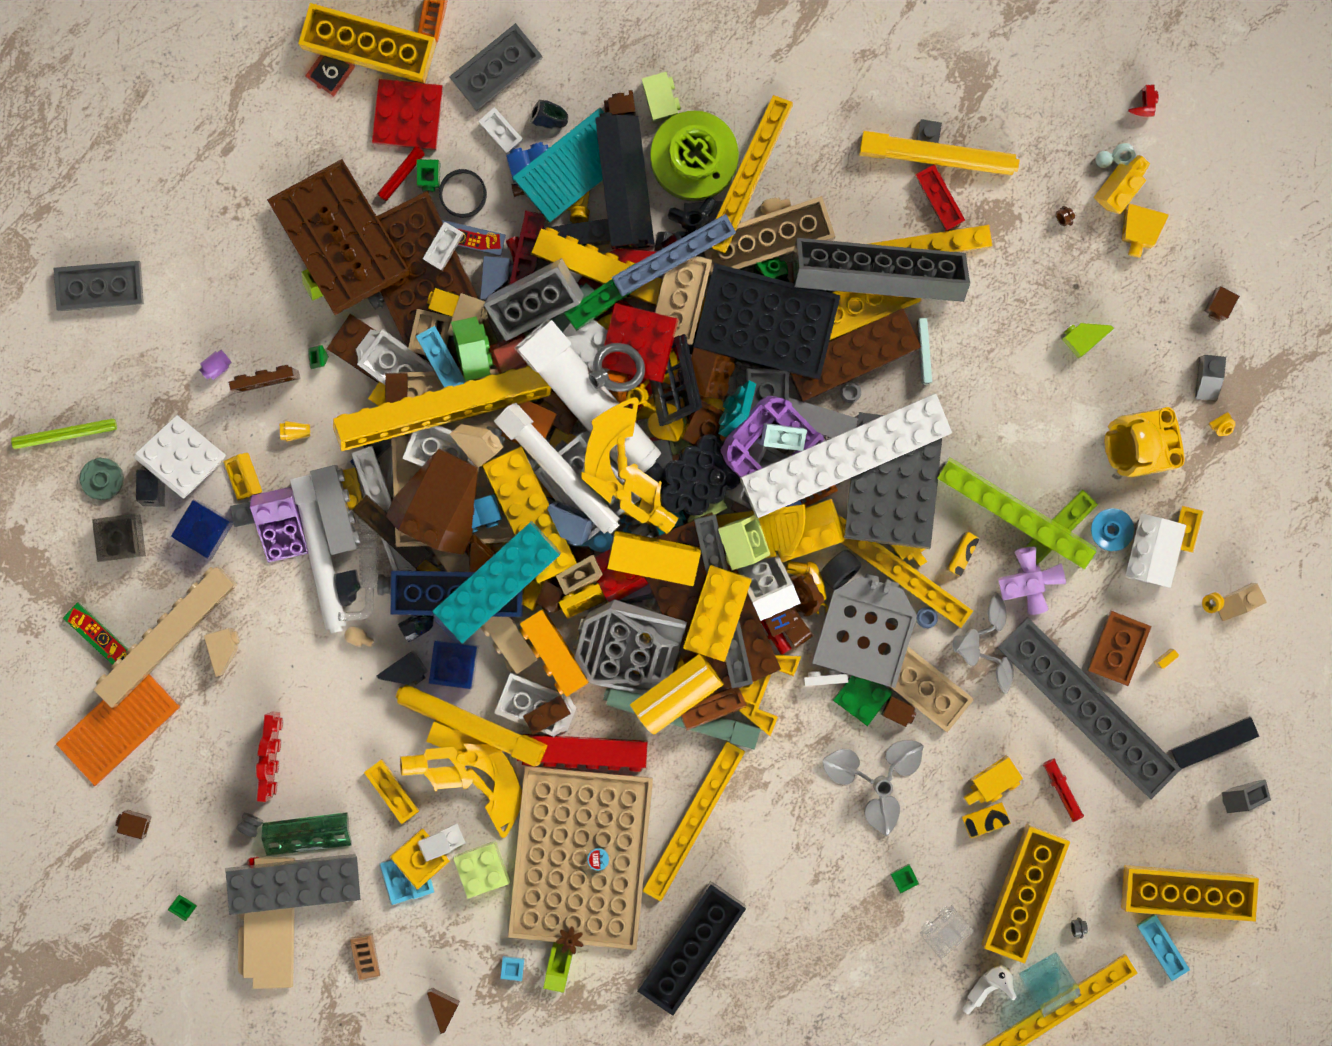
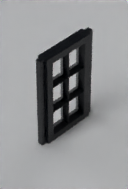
[649,334,702,426]

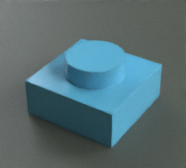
[500,956,525,981]

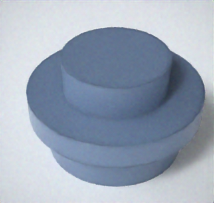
[916,607,938,628]

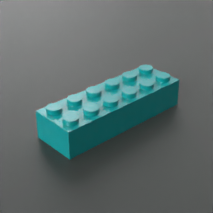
[432,521,561,644]

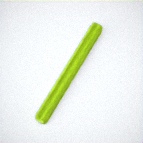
[11,419,117,449]

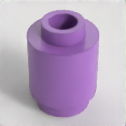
[199,349,232,380]

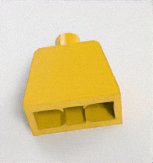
[1121,203,1169,258]

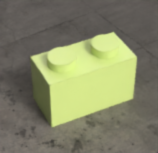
[642,72,681,124]

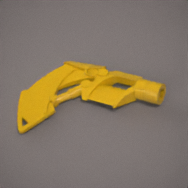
[581,397,678,534]
[400,744,522,838]

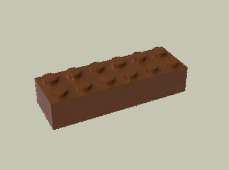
[789,308,921,402]

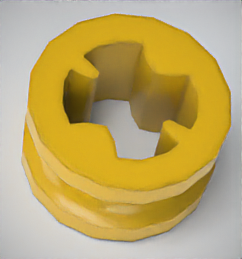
[570,206,590,224]
[1202,592,1224,613]

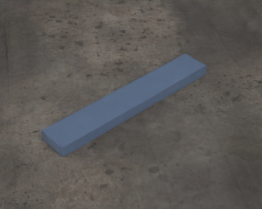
[611,214,736,297]

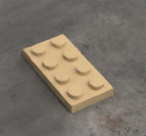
[655,256,712,345]
[891,647,974,733]

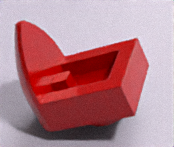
[1128,84,1159,117]

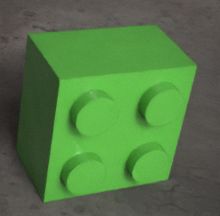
[451,317,493,381]

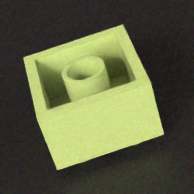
[718,515,770,570]
[453,840,510,898]

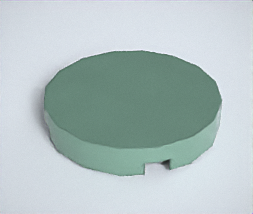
[79,457,124,500]

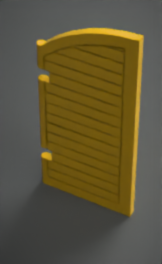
[716,504,805,558]

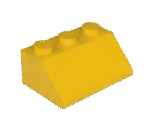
[777,499,846,562]

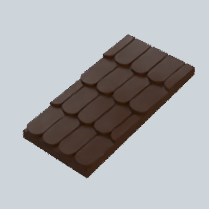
[267,159,411,315]

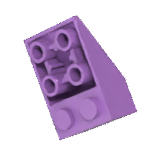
[250,486,308,563]

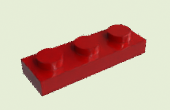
[915,164,965,231]

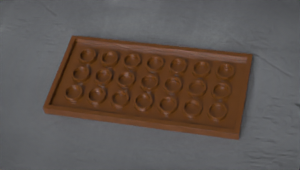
[377,191,501,368]
[646,512,781,699]

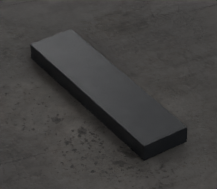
[1171,716,1260,769]

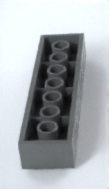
[792,238,970,302]

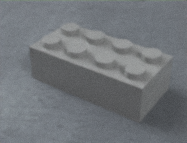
[484,258,584,341]

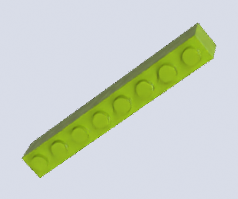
[937,457,1097,569]

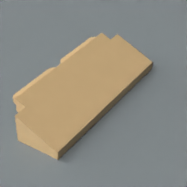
[238,856,295,989]

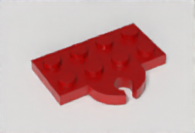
[256,712,283,802]

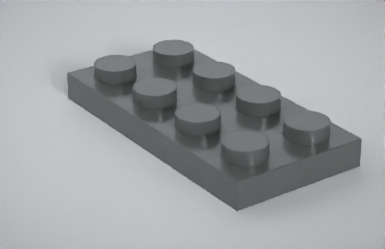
[449,23,543,111]
[53,261,144,311]

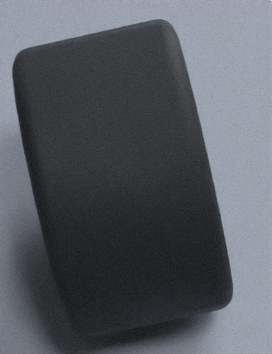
[820,550,861,590]

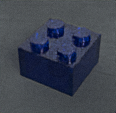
[171,500,233,559]
[428,640,479,689]

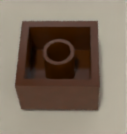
[683,348,735,400]

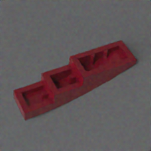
[510,210,546,284]

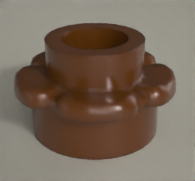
[1056,206,1075,227]

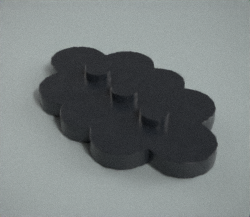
[660,435,740,515]

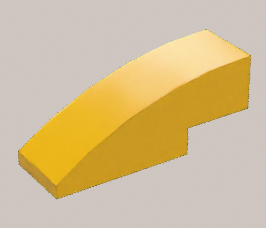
[426,721,487,751]

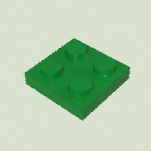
[833,675,893,727]

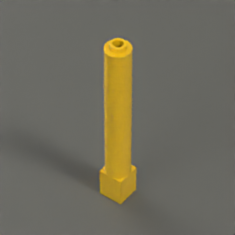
[859,131,1020,175]
[396,684,547,767]

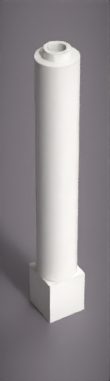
[494,403,620,534]
[290,475,346,633]

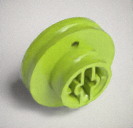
[650,110,739,201]

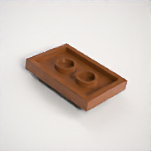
[1087,610,1152,686]

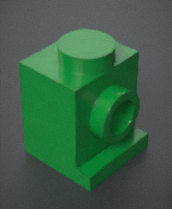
[417,159,441,192]
[753,257,788,281]

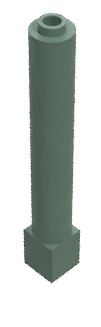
[603,688,761,750]

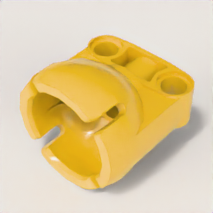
[1104,407,1185,477]

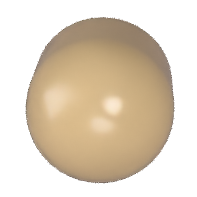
[761,197,791,215]
[344,627,374,647]

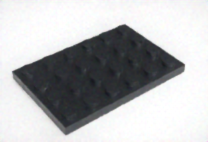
[693,263,841,380]

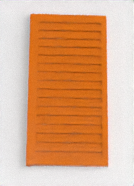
[56,674,180,786]

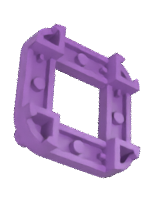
[721,396,825,477]

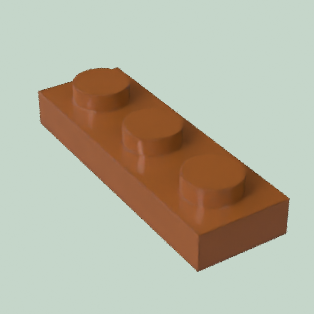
[680,687,747,731]

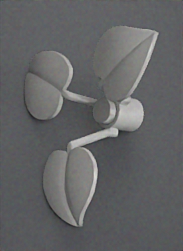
[953,592,1014,694]
[823,740,924,836]

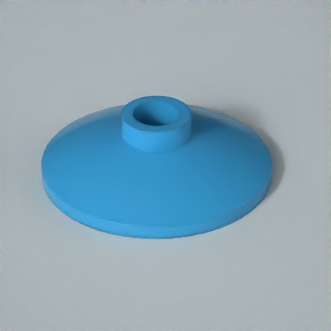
[1091,508,1134,551]

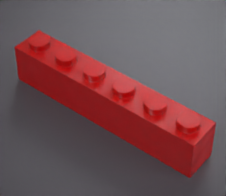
[517,734,648,772]

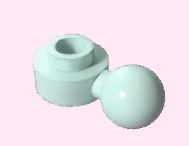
[1095,143,1136,168]

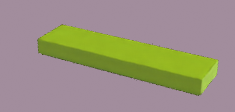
[1025,489,1098,565]

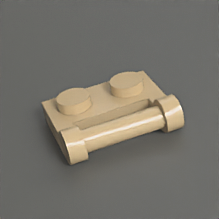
[408,309,453,355]

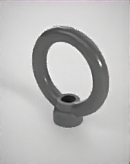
[589,343,645,392]

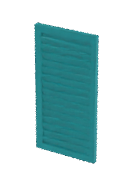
[512,108,605,223]

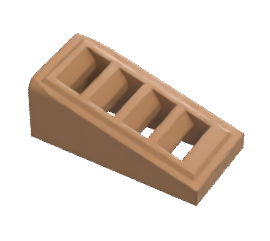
[350,933,380,980]

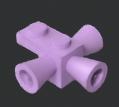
[998,547,1066,615]

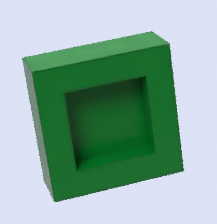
[890,864,919,894]

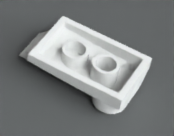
[356,329,434,385]
[402,426,481,472]
[494,673,577,737]

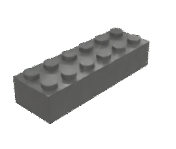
[225,854,361,915]

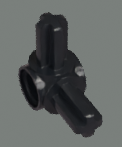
[667,197,717,234]

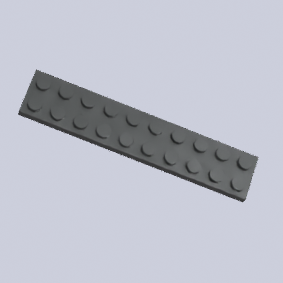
[997,617,1181,800]

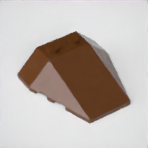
[386,448,478,555]

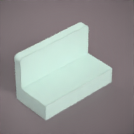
[755,423,807,451]

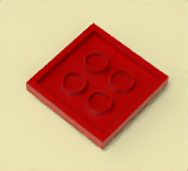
[372,79,443,150]
[602,303,679,383]

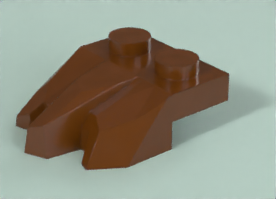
[532,388,578,435]

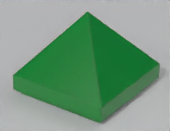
[308,345,329,369]
[168,895,197,921]

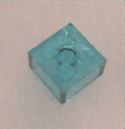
[1019,952,1081,1017]

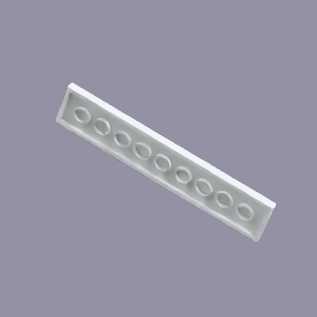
[740,393,952,518]

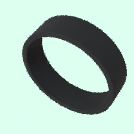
[439,169,487,218]

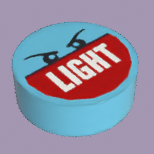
[587,848,609,871]

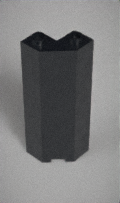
[595,112,655,249]

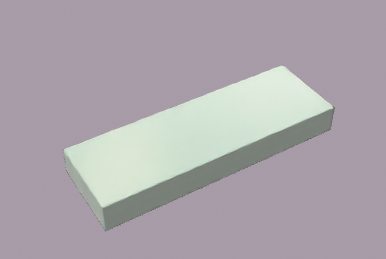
[917,318,932,384]

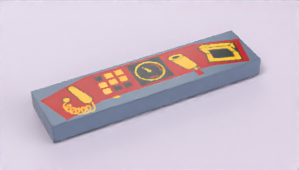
[442,220,506,256]

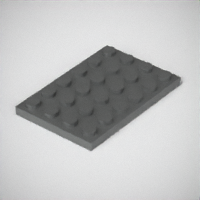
[844,412,942,549]

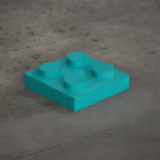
[718,380,756,437]

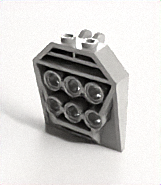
[812,574,917,688]
[573,600,687,694]

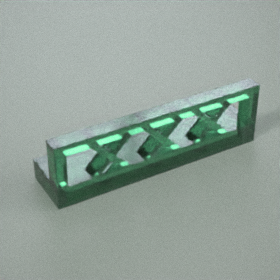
[261,812,352,856]

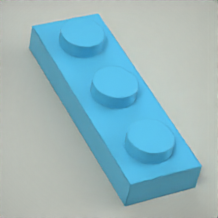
[416,326,466,388]
[1136,914,1190,981]

